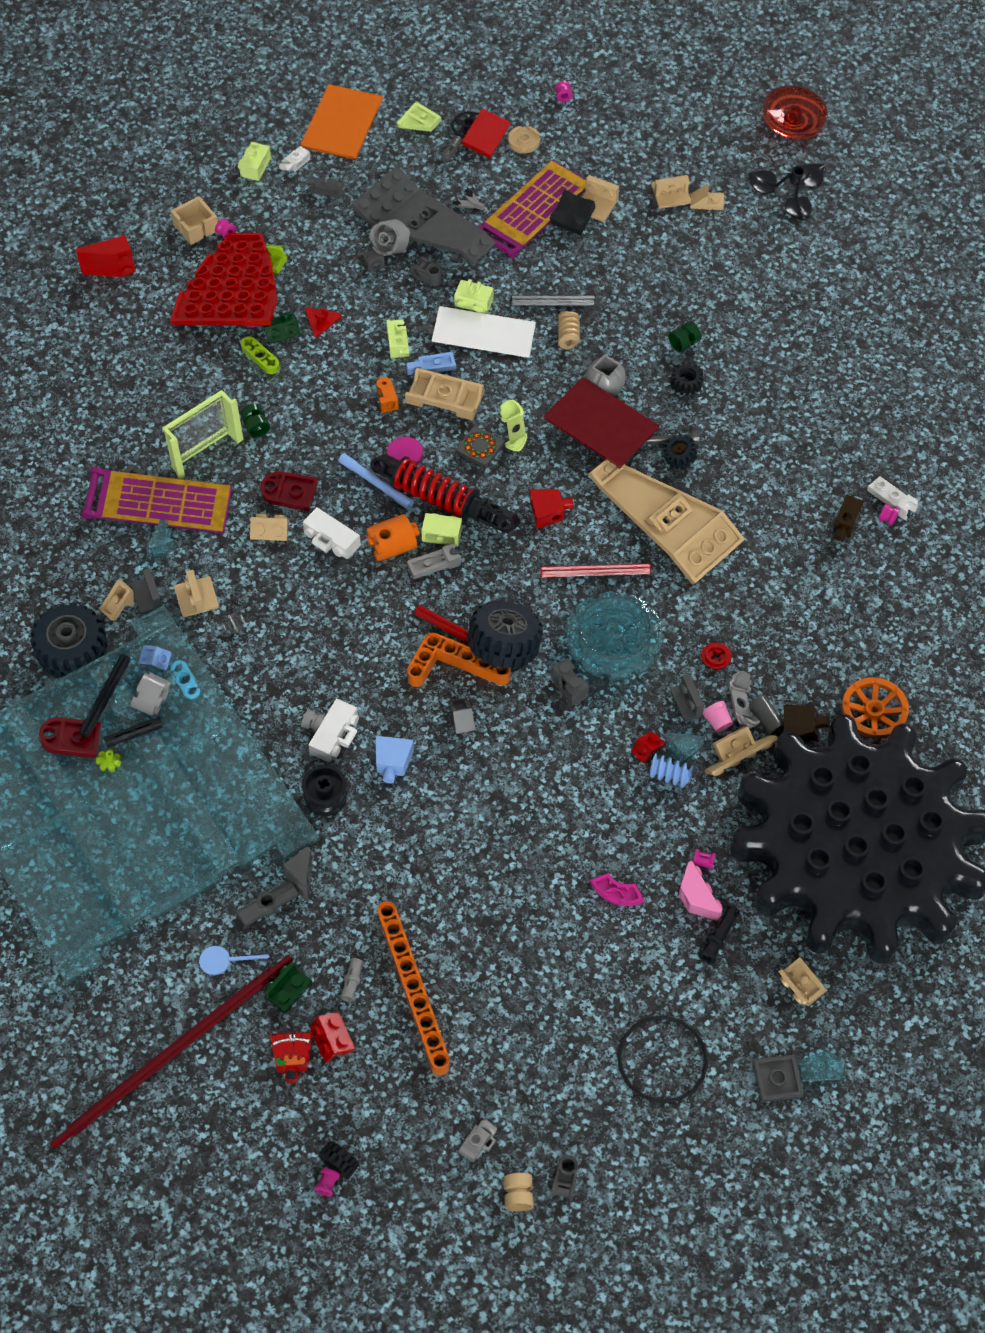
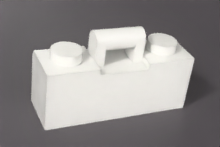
[303,508,361,559]
[308,698,359,762]

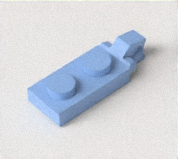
[406,352,456,375]

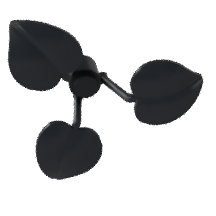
[748,164,824,220]

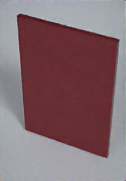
[543,377,660,469]

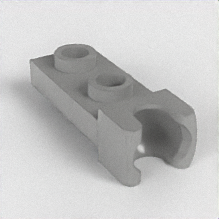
[407,544,461,579]

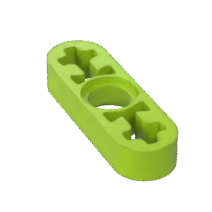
[241,336,280,374]

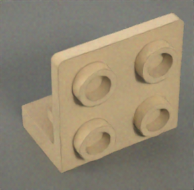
[581,175,619,222]

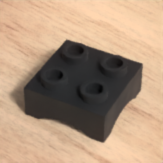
[550,189,596,236]

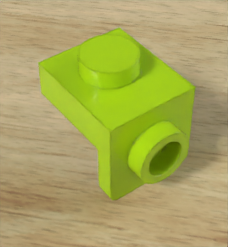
[267,245,288,274]

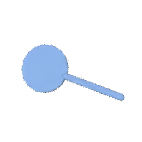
[199,946,269,976]

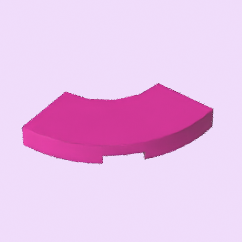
[590,873,644,906]

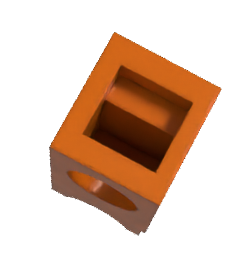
[376,377,399,413]

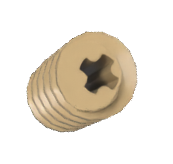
[558,311,580,350]

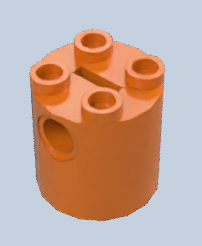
[366,514,420,562]

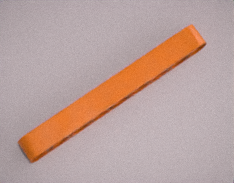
[378,901,450,1076]

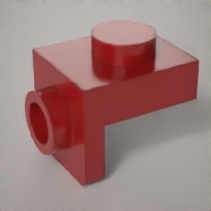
[631,731,666,763]

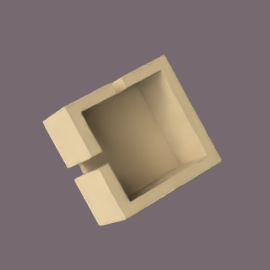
[171,196,218,245]

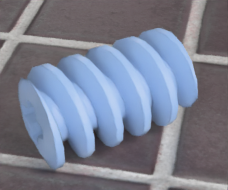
[650,753,694,788]

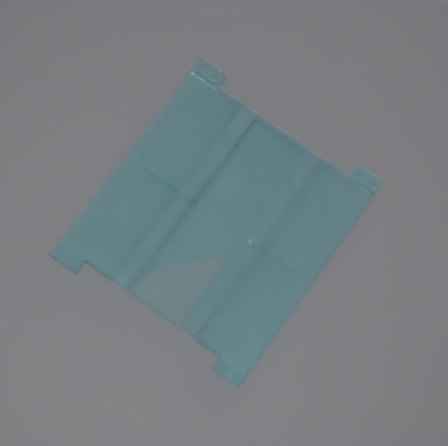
[0,605,319,985]

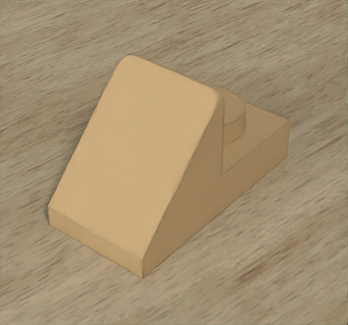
[690,184,724,210]
[99,579,134,621]

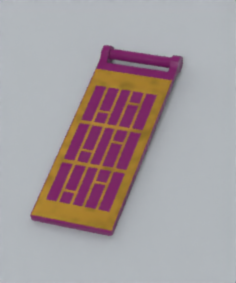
[478,160,586,260]
[81,467,232,534]

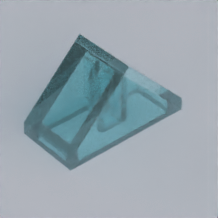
[664,732,705,764]
[800,1052,846,1081]

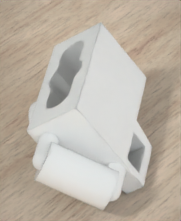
[279,146,310,171]

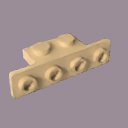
[705,726,777,776]

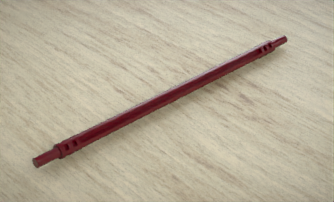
[50,955,293,1150]

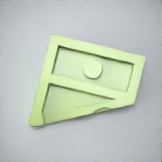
[396,102,442,131]

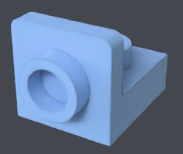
[138,645,172,670]

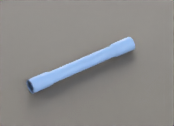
[338,453,414,510]

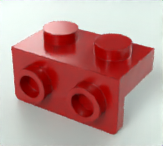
[310,1012,355,1063]

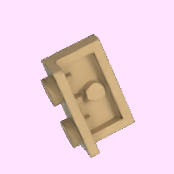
[250,514,290,541]
[778,957,828,1006]

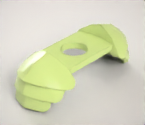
[500,400,527,451]

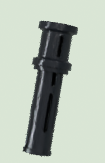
[698,905,740,964]

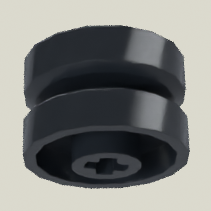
[302,765,348,816]

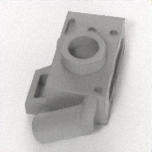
[459,1119,497,1163]

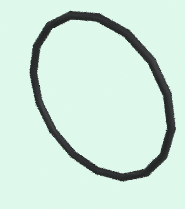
[617,1015,709,1103]

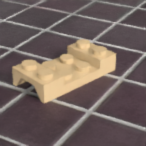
[405,368,484,421]

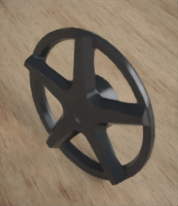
[451,111,479,138]

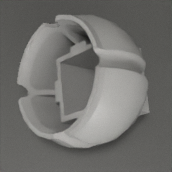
[586,355,626,396]

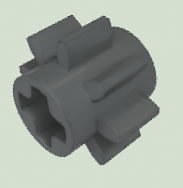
[221,610,245,633]

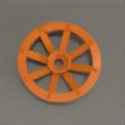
[842,677,909,739]

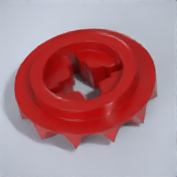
[701,642,732,671]

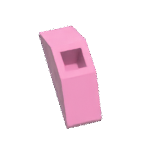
[679,861,723,921]

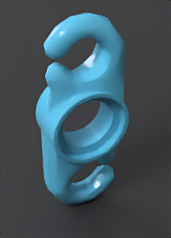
[170,660,201,700]

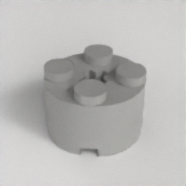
[370,219,410,256]
[130,671,172,717]

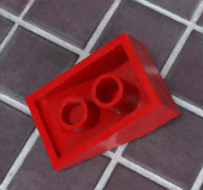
[75,235,136,277]

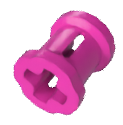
[693,849,716,871]
[314,1168,340,1197]

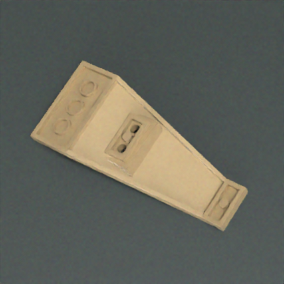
[588,459,745,585]

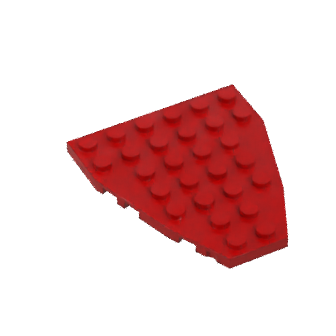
[170,233,278,326]

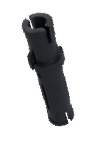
[103,716,164,749]

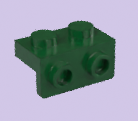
[261,312,301,344]

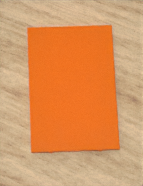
[300,84,383,160]

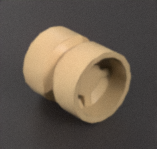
[504,1173,534,1212]

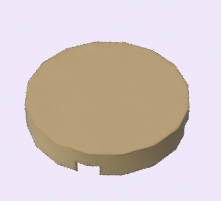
[508,126,540,154]

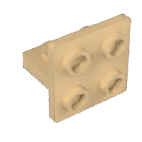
[651,175,691,209]
[174,570,219,617]

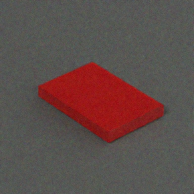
[461,108,511,159]

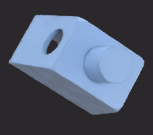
[376,736,414,783]

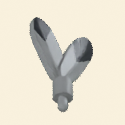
[452,189,487,211]

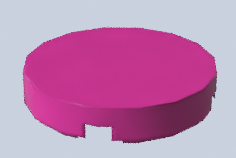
[387,437,423,464]

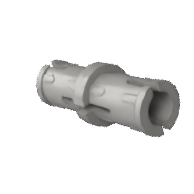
[340,958,364,1002]

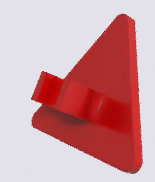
[305,307,342,337]

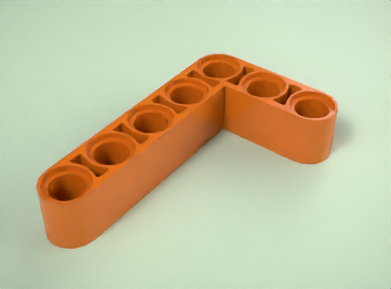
[407,633,511,687]

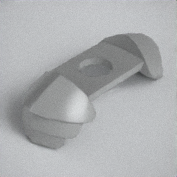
[729,671,760,729]

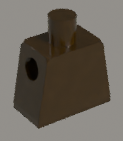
[833,494,864,542]
[784,705,830,743]

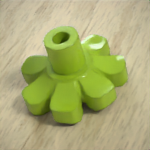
[96,749,121,772]

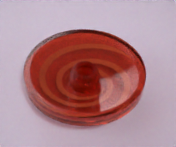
[762,85,828,140]

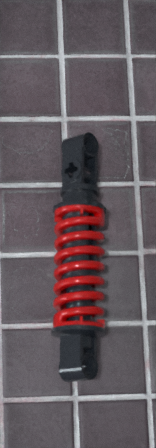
[370,454,520,533]

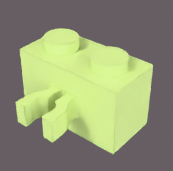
[238,142,271,181]
[454,279,494,314]

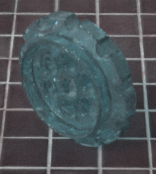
[566,592,664,680]

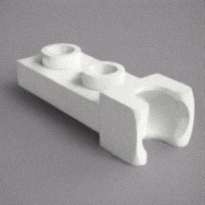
[867,476,918,520]

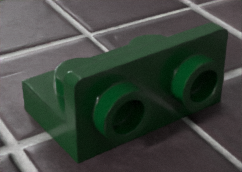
[265,962,313,1014]

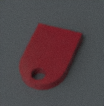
[260,471,319,511]
[39,717,101,759]

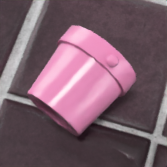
[702,701,733,733]

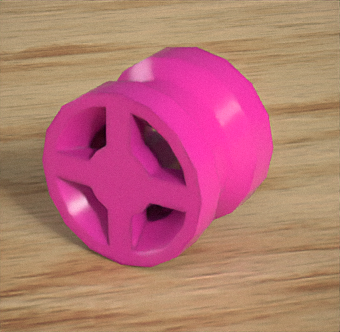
[555,81,573,102]
[215,218,236,238]
[878,503,900,526]

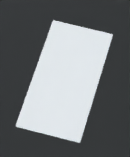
[432,306,536,358]

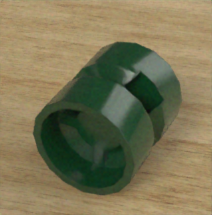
[668,321,702,352]
[240,403,270,438]

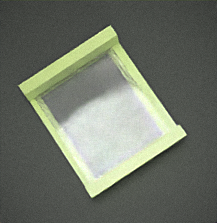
[162,390,244,479]

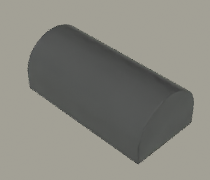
[749,695,784,735]

